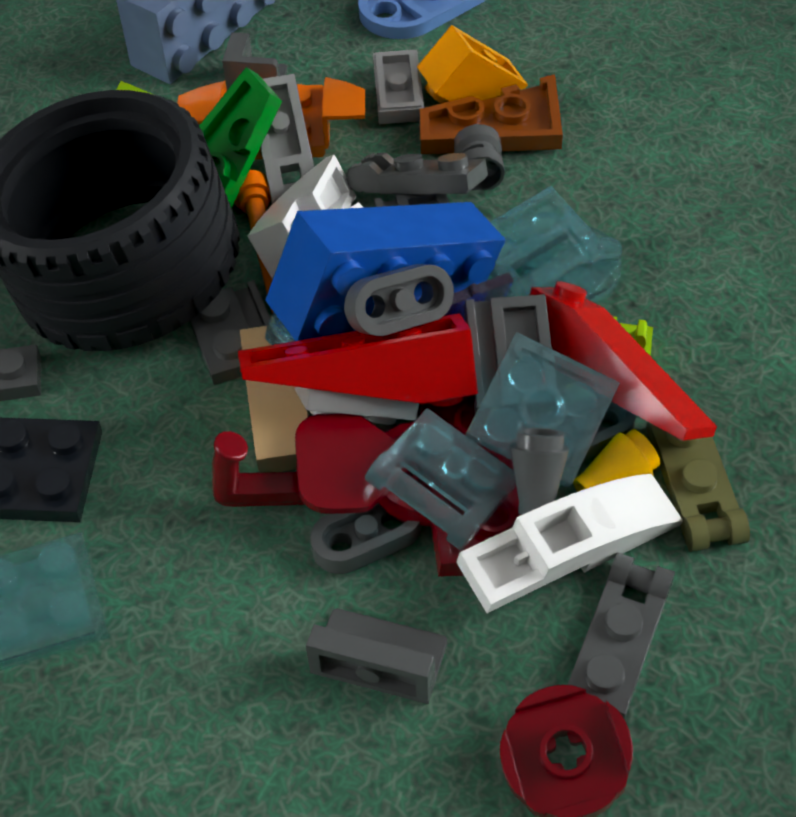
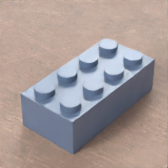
[116,0,276,84]

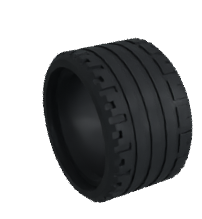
[0,90,240,351]

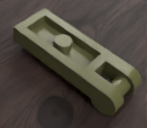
[646,408,750,552]

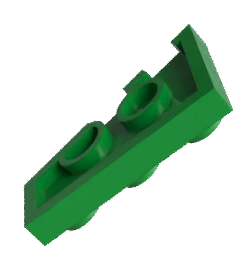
[199,67,282,208]

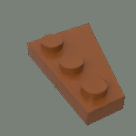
[419,74,563,154]

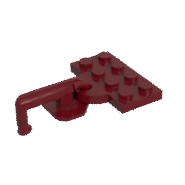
[212,395,533,577]

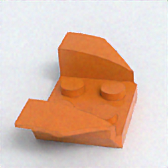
[177,77,366,159]

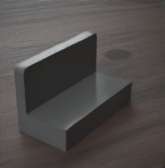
[306,608,447,704]

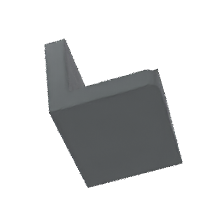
[222,32,287,90]

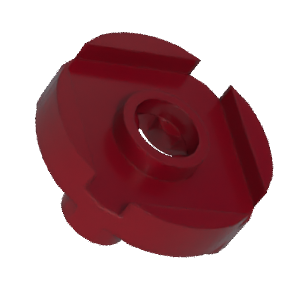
[500,685,633,817]

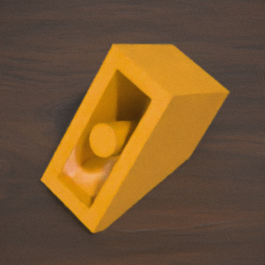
[417,25,528,103]

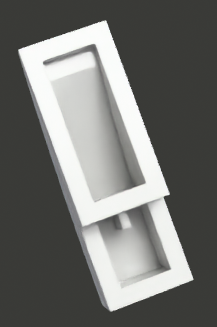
[247,154,356,279]

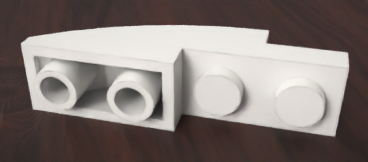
[456,474,683,613]

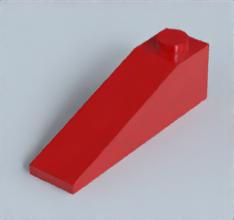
[529,281,717,441]
[238,313,478,406]

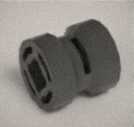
[454,124,505,190]

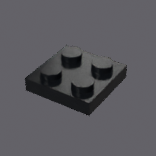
[0,417,102,522]

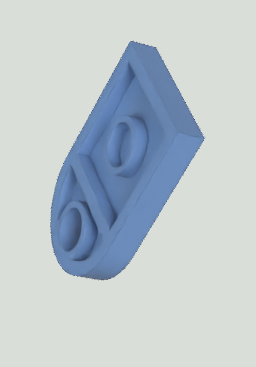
[358,0,486,39]

